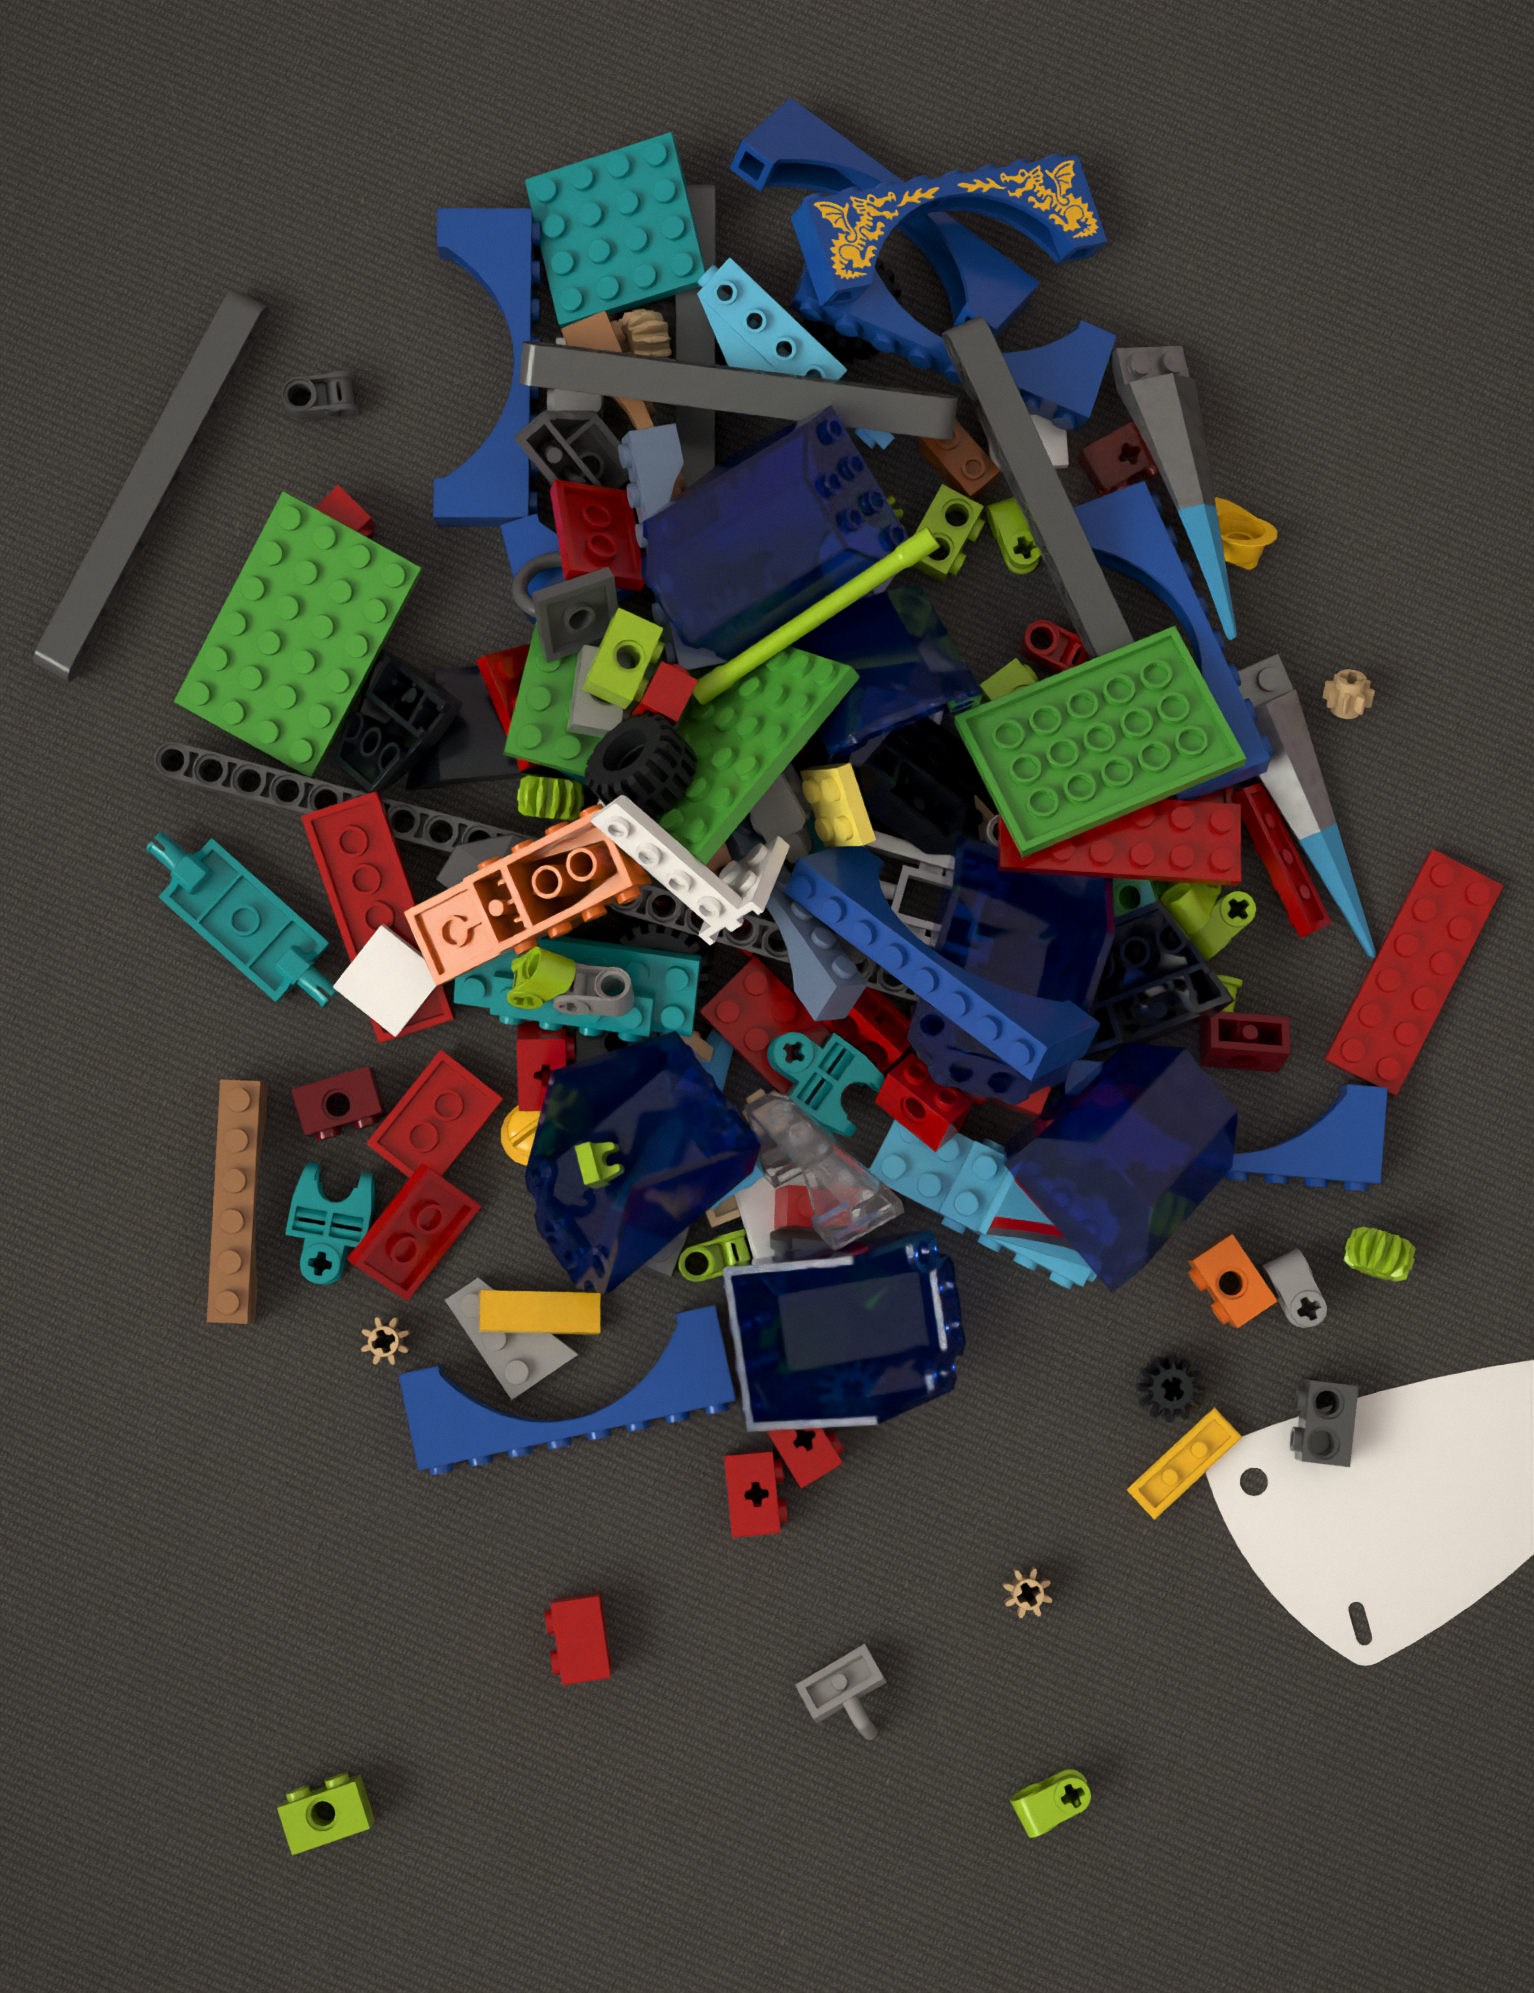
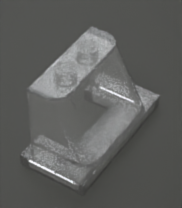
[745,1093,905,1251]

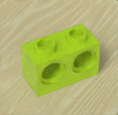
[913,484,986,583]

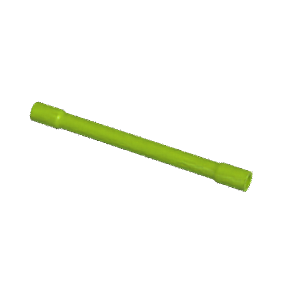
[692,527,940,706]

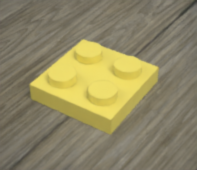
[800,763,876,847]

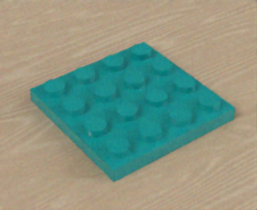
[525,132,707,328]

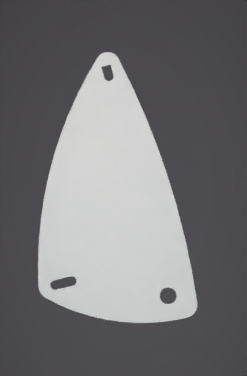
[1206,1360,1534,1666]

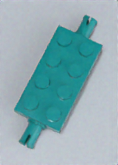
[146,831,339,1008]

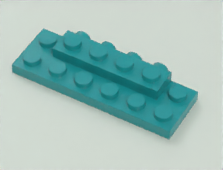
[453,935,702,1042]

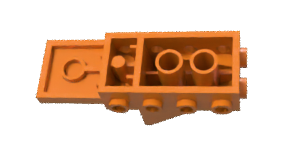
[404,804,652,986]

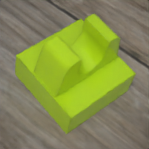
[575,1141,624,1189]

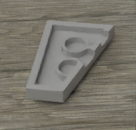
[445,1277,579,1400]

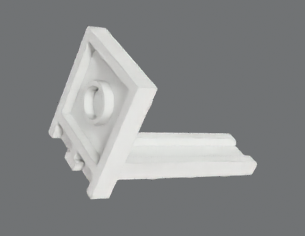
[590,795,790,945]

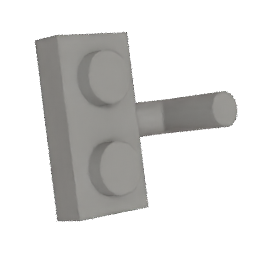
[795,1644,887,1740]

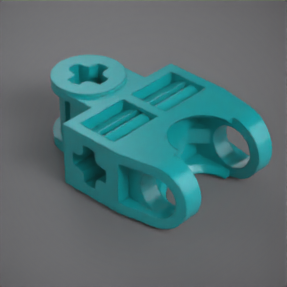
[767,1032,886,1138]
[285,1162,376,1285]

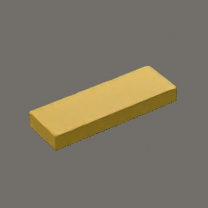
[478,1290,601,1335]
[1126,1407,1242,1520]

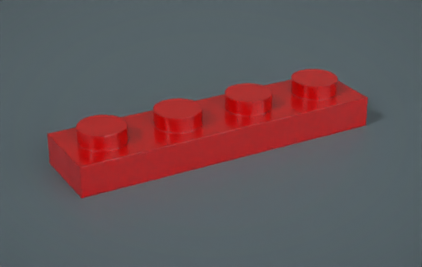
[1231,782,1332,938]

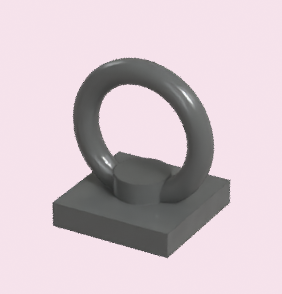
[512,551,618,662]

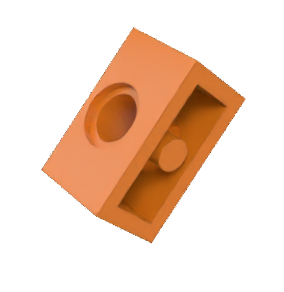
[1187,1234,1278,1328]

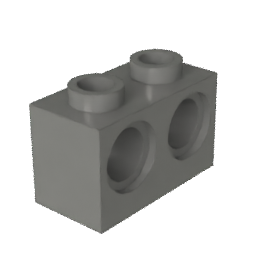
[1290,1378,1359,1467]

